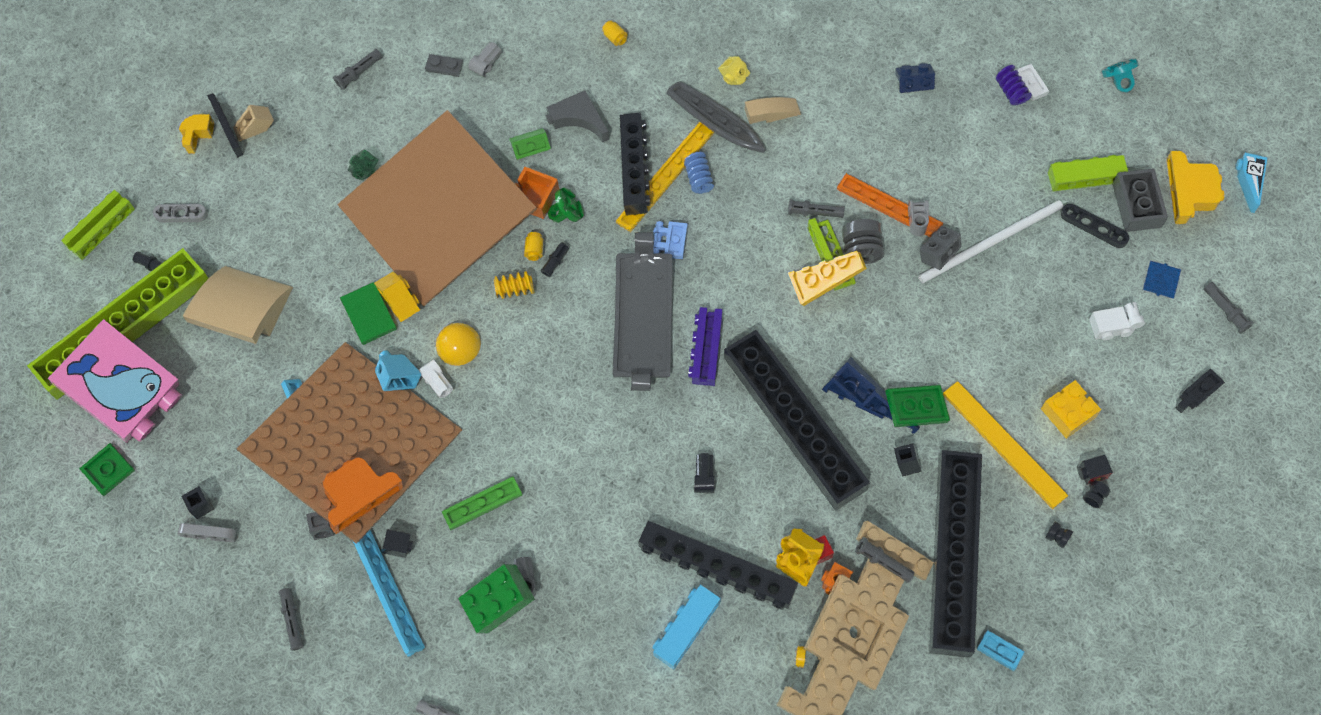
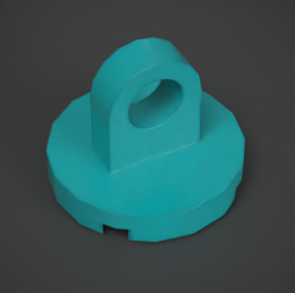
[1102,58,1139,92]

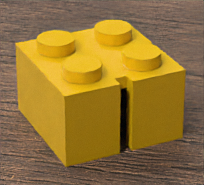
[1041,380,1101,439]

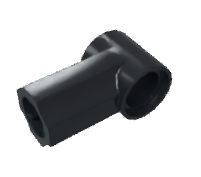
[694,453,714,493]

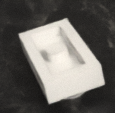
[1017,64,1049,101]

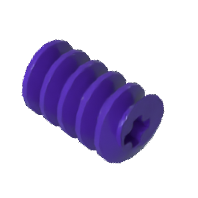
[996,65,1032,106]

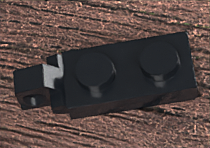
[1175,368,1225,413]

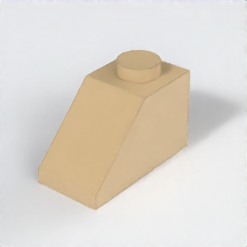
[233,105,274,141]

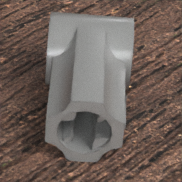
[468,42,502,77]

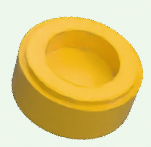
[795,646,806,668]

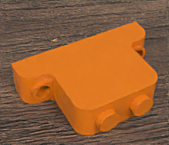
[323,458,403,534]

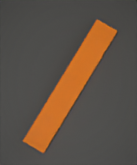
[837,173,943,238]

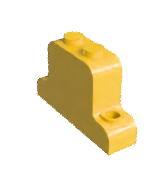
[1166,151,1224,224]

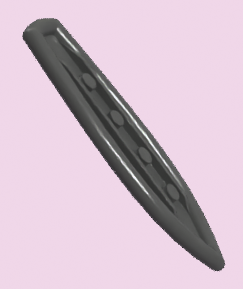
[666,81,765,153]

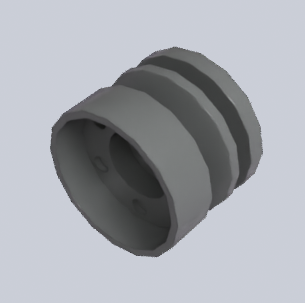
[842,219,885,264]

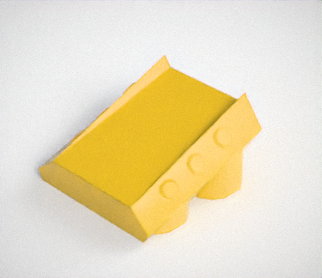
[776,528,824,587]

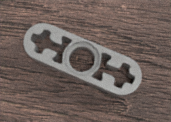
[153,204,208,223]
[177,523,237,542]

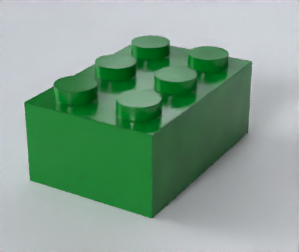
[458,564,535,633]

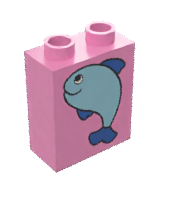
[48,319,182,443]

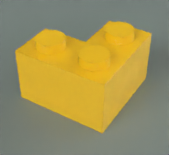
[374,272,420,322]

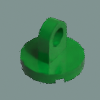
[548,187,584,223]

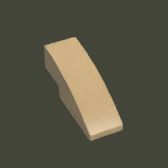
[745,97,801,124]

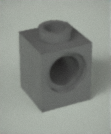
[306,512,334,540]

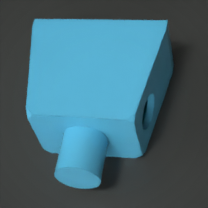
[375,350,421,391]

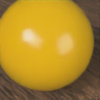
[436,323,481,366]

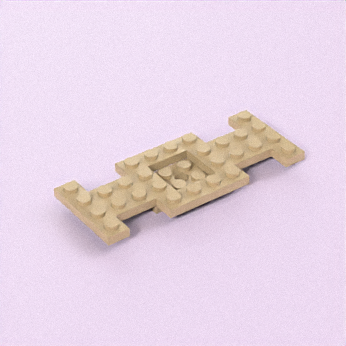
[776,521,934,715]

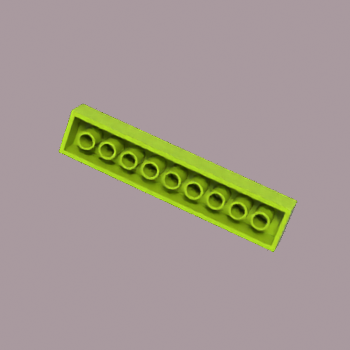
[27,248,209,400]

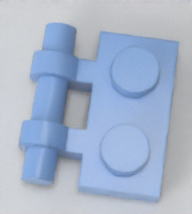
[653,221,687,259]

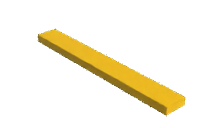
[616,122,714,233]
[943,381,1068,510]

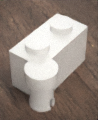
[1089,302,1145,341]

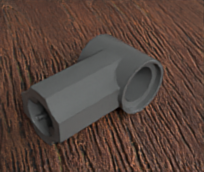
[514,557,537,596]

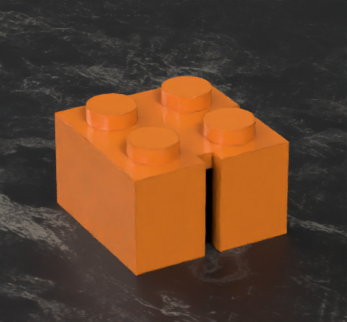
[515,167,559,219]

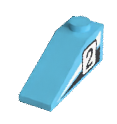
[1235,153,1267,213]

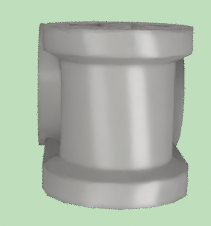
[908,200,929,237]

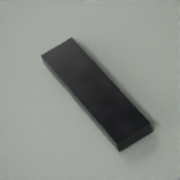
[207,93,243,158]

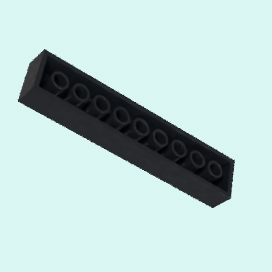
[724,330,870,511]
[929,450,982,658]

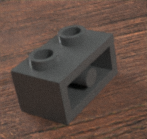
[920,226,962,270]

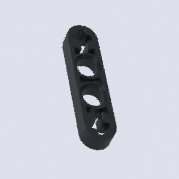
[1060,204,1130,248]

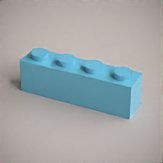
[652,585,721,670]

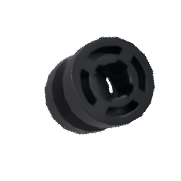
[1082,480,1111,509]
[1045,521,1073,548]

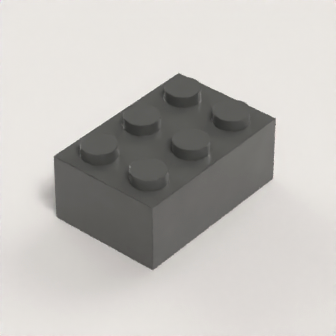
[1112,168,1168,232]

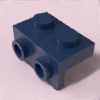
[895,63,935,93]

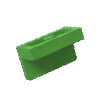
[509,128,551,160]

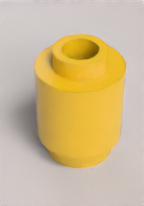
[602,21,627,46]
[524,232,544,261]

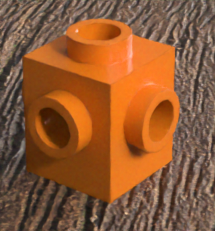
[821,562,853,595]

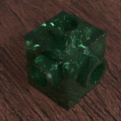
[347,149,379,180]

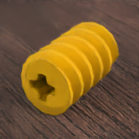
[494,271,534,299]

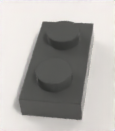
[425,54,464,77]

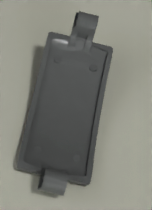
[613,232,672,391]

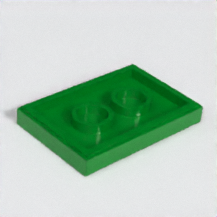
[340,282,397,345]
[885,385,950,427]

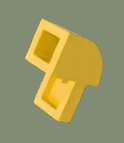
[179,114,215,154]

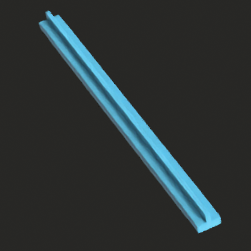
[281,379,425,657]

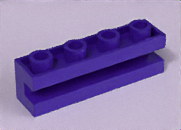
[688,307,723,386]

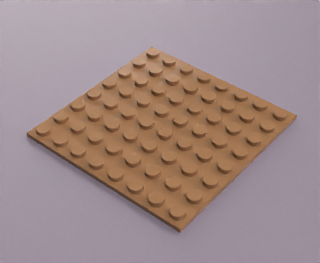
[337,110,537,306]
[237,342,462,544]

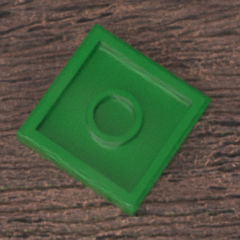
[79,443,135,496]

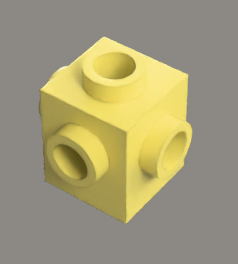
[718,57,750,85]

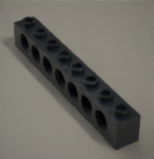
[638,521,798,610]

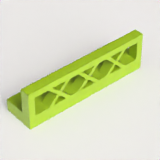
[807,218,856,291]

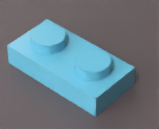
[976,630,1025,671]

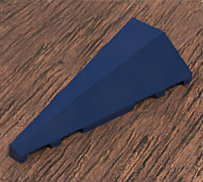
[822,357,920,434]

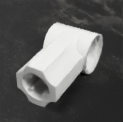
[418,359,453,399]

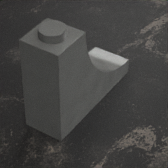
[545,90,609,143]

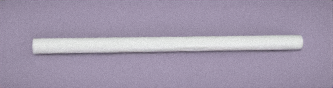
[918,200,1063,284]

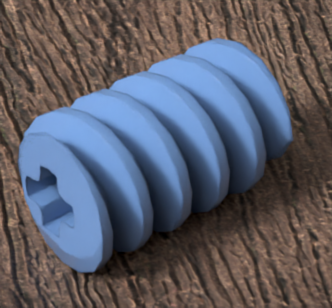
[684,152,714,194]

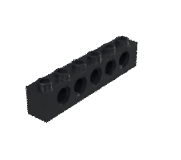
[620,112,651,215]

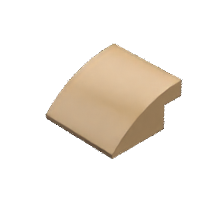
[183,266,293,344]

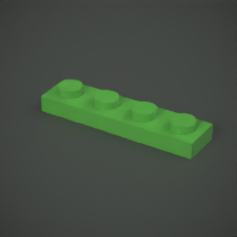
[441,476,522,530]

